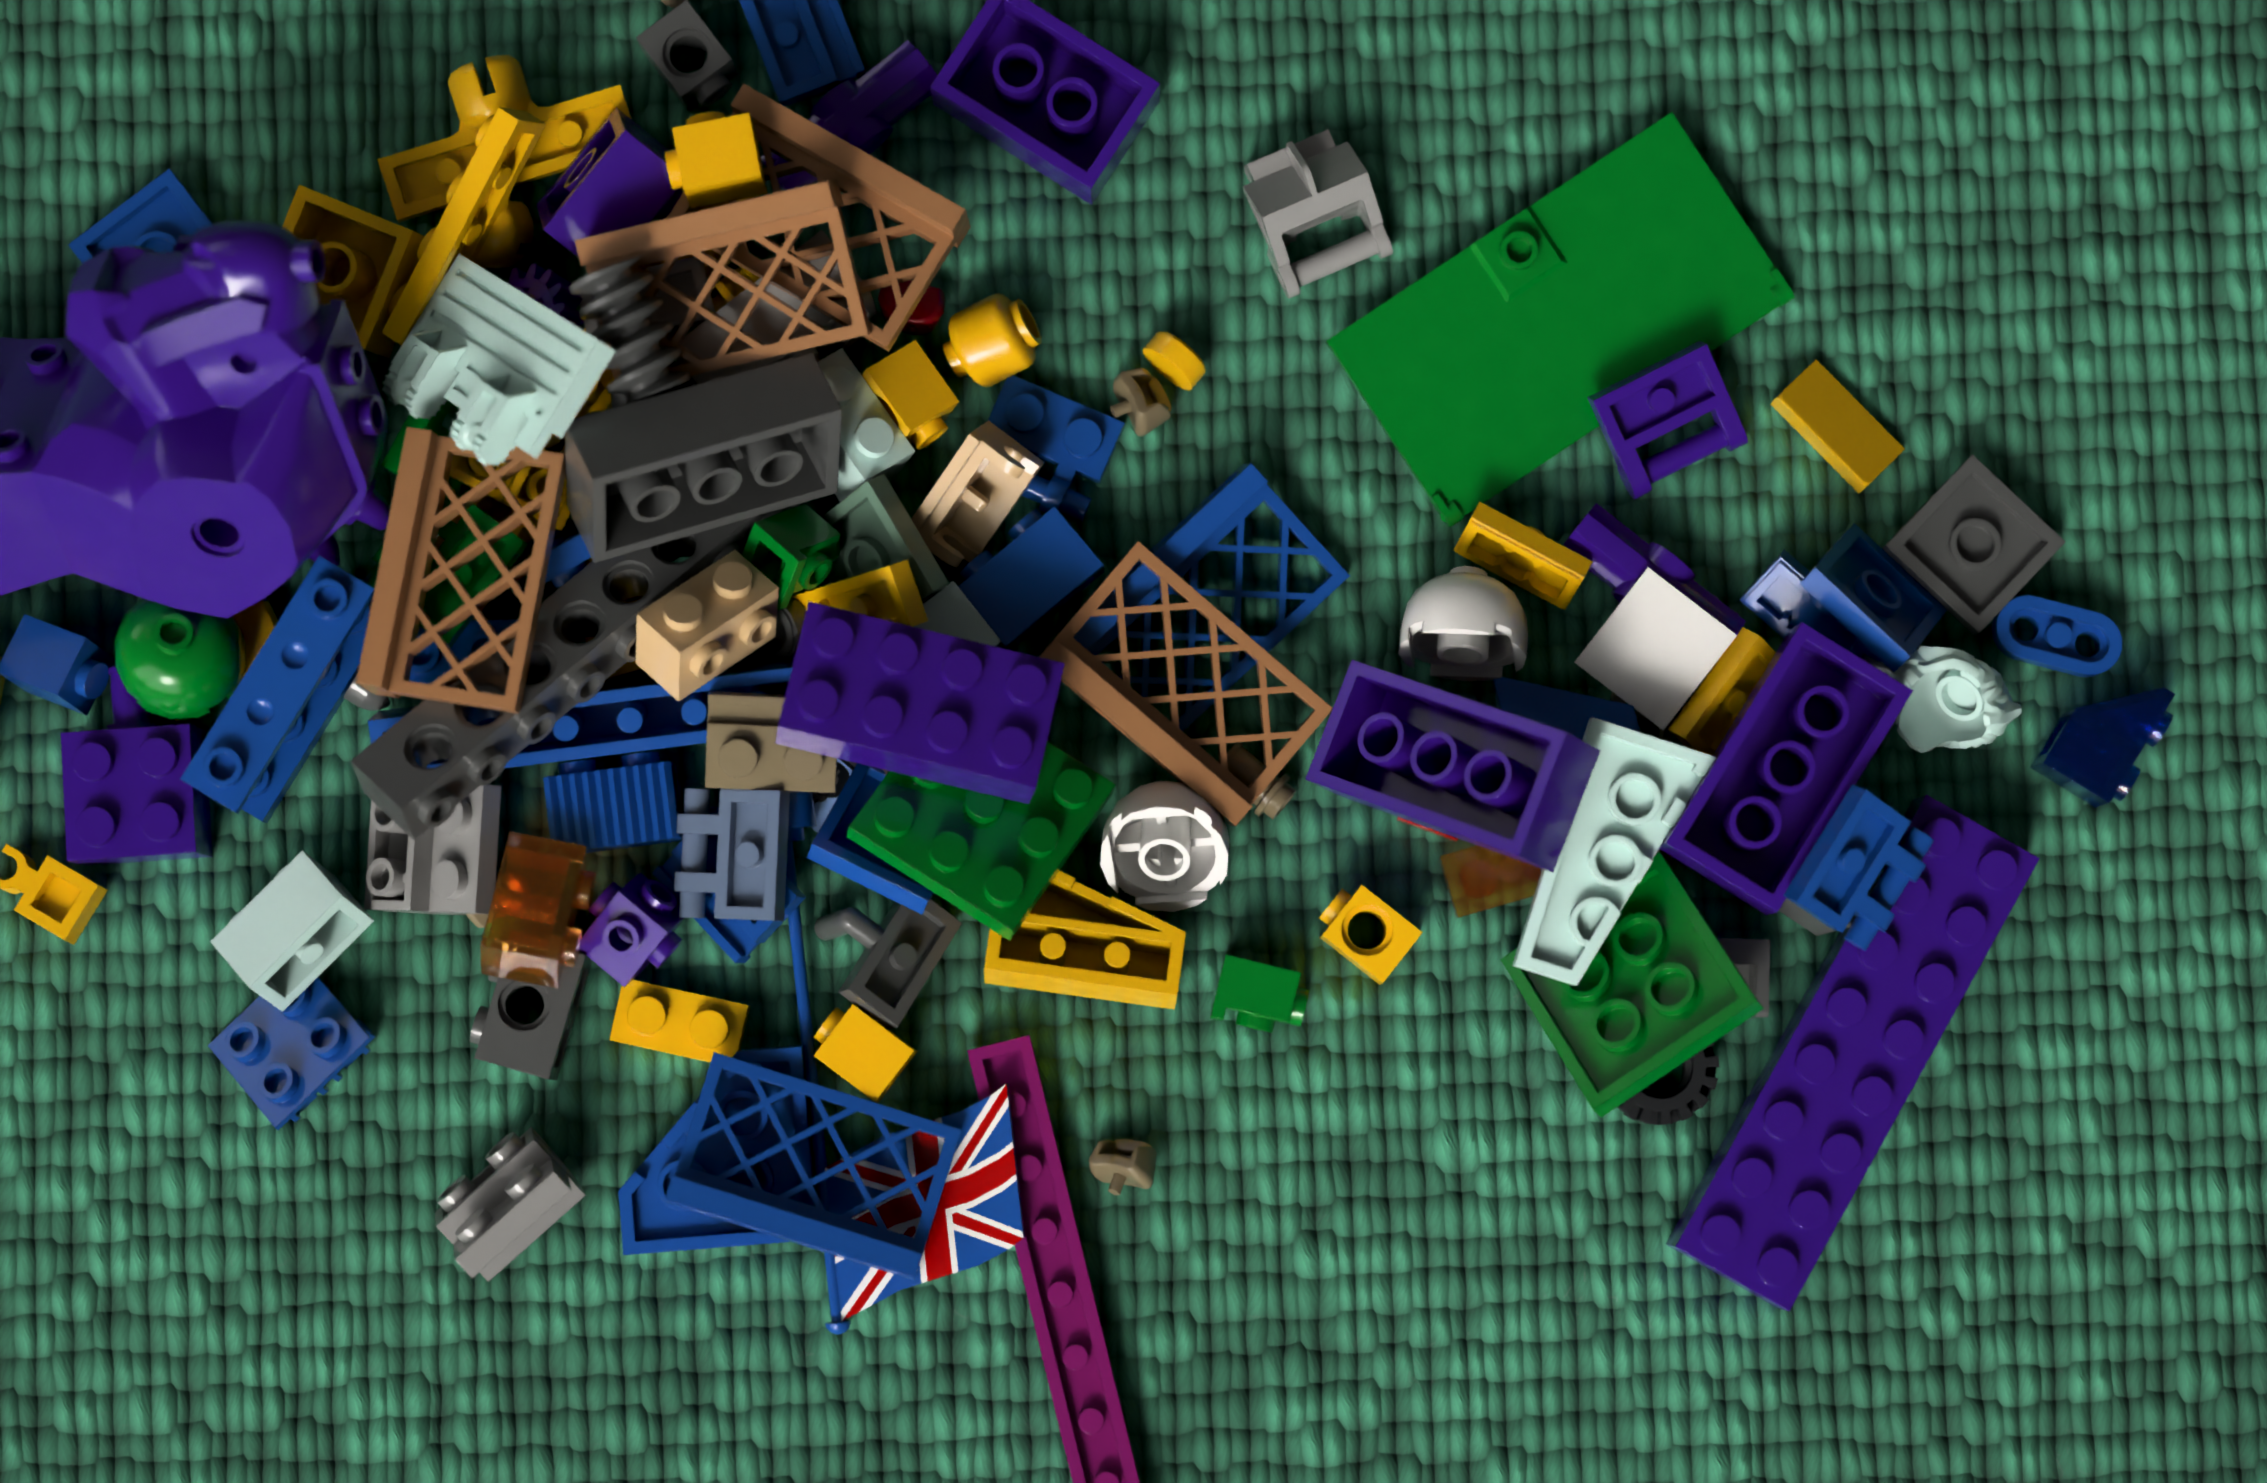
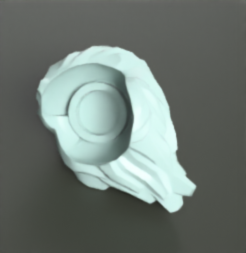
[1864,645,2022,753]

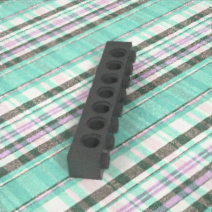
[350,504,798,840]

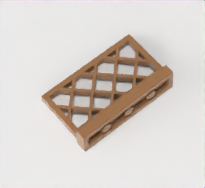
[668,83,971,351]
[575,179,871,379]
[356,427,566,714]
[1039,541,1333,826]

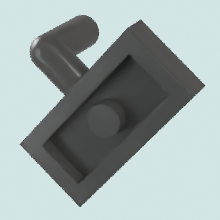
[814,900,962,1029]

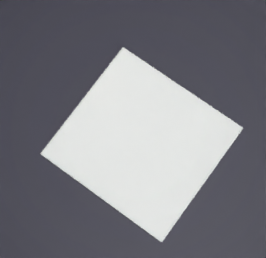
[1574,567,1737,731]

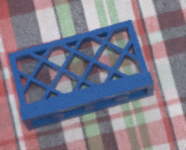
[1073,463,1350,731]
[664,1052,962,1280]

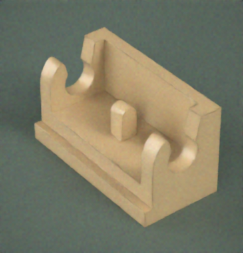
[911,420,1044,568]

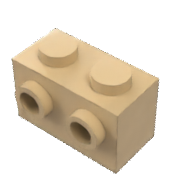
[636,550,779,702]

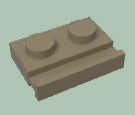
[705,691,837,793]

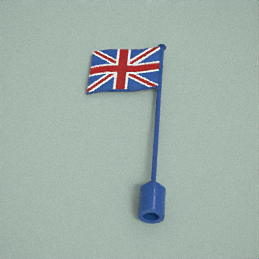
[786,791,1025,1335]

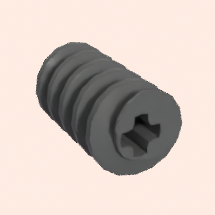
[569,256,691,404]

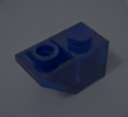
[2030,687,2175,808]

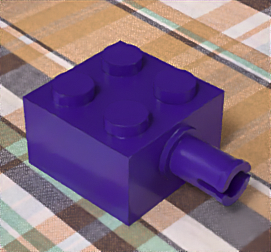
[61,666,213,866]

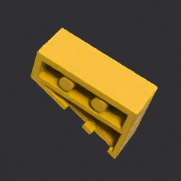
[984,870,1186,1010]

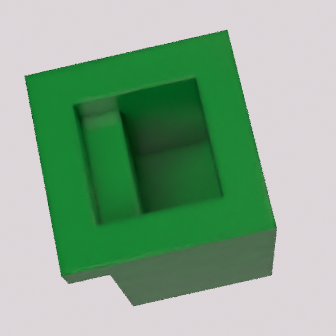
[741,504,841,610]
[1210,954,1310,1033]

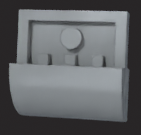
[364,784,502,915]
[435,1127,586,1282]

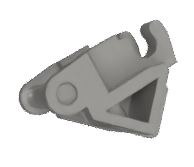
[1243,130,1393,299]

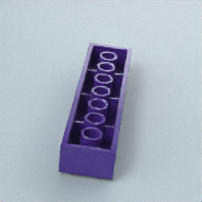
[1666,795,2040,1311]

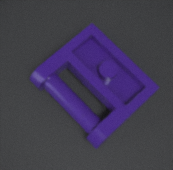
[1587,341,1748,499]

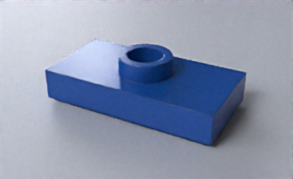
[1740,549,1865,658]

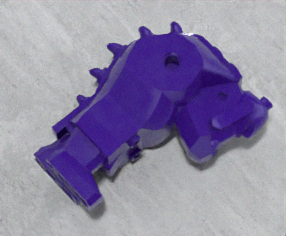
[0,220,390,618]

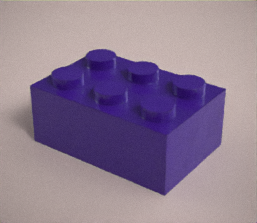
[930,0,1160,205]

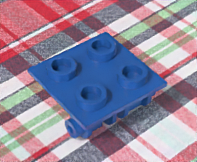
[208,976,376,1130]

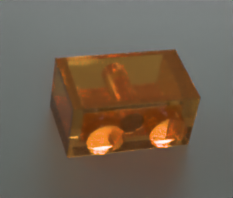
[480,831,596,988]

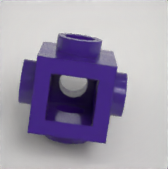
[575,873,685,987]

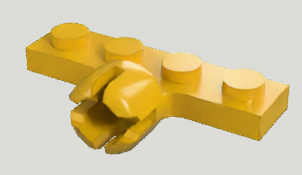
[377,55,632,222]
[382,107,546,346]

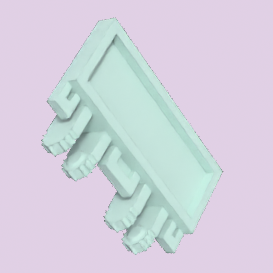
[382,254,616,466]

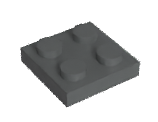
[1882,454,2066,636]

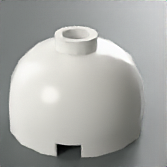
[1398,566,1528,682]
[1100,781,1229,912]

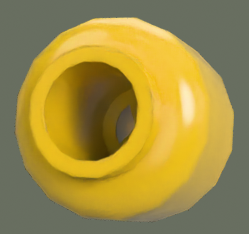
[943,293,1042,387]

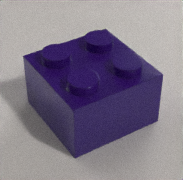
[537,107,684,258]

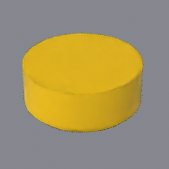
[1143,331,1206,391]

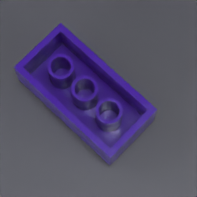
[775,602,1065,804]
[1659,622,1913,915]
[1305,660,1600,872]

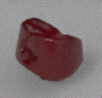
[878,280,945,335]

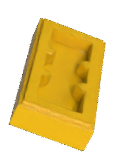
[1453,501,1593,610]

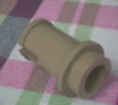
[1227,742,1297,820]

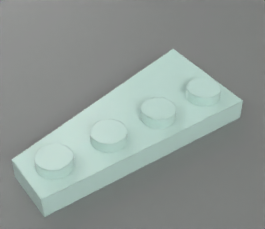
[1512,717,1716,986]

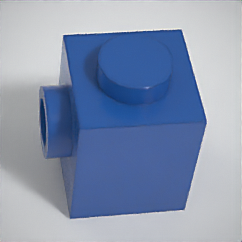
[0,614,115,716]

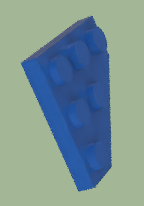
[618,1045,815,1255]

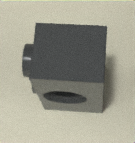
[470,934,593,1080]

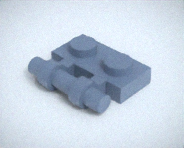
[674,788,790,921]

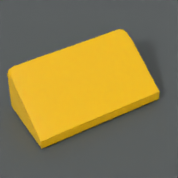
[1770,359,1905,494]

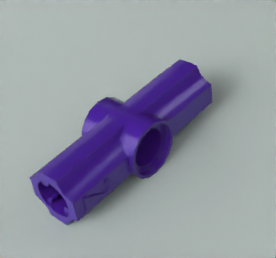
[761,40,937,191]
[1563,503,1746,635]

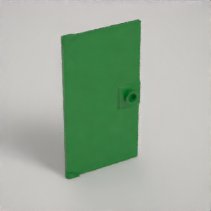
[1326,112,1795,528]

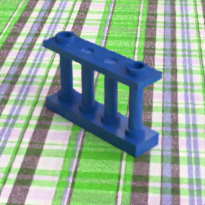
[180,556,374,823]

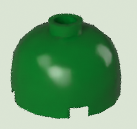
[115,598,246,719]

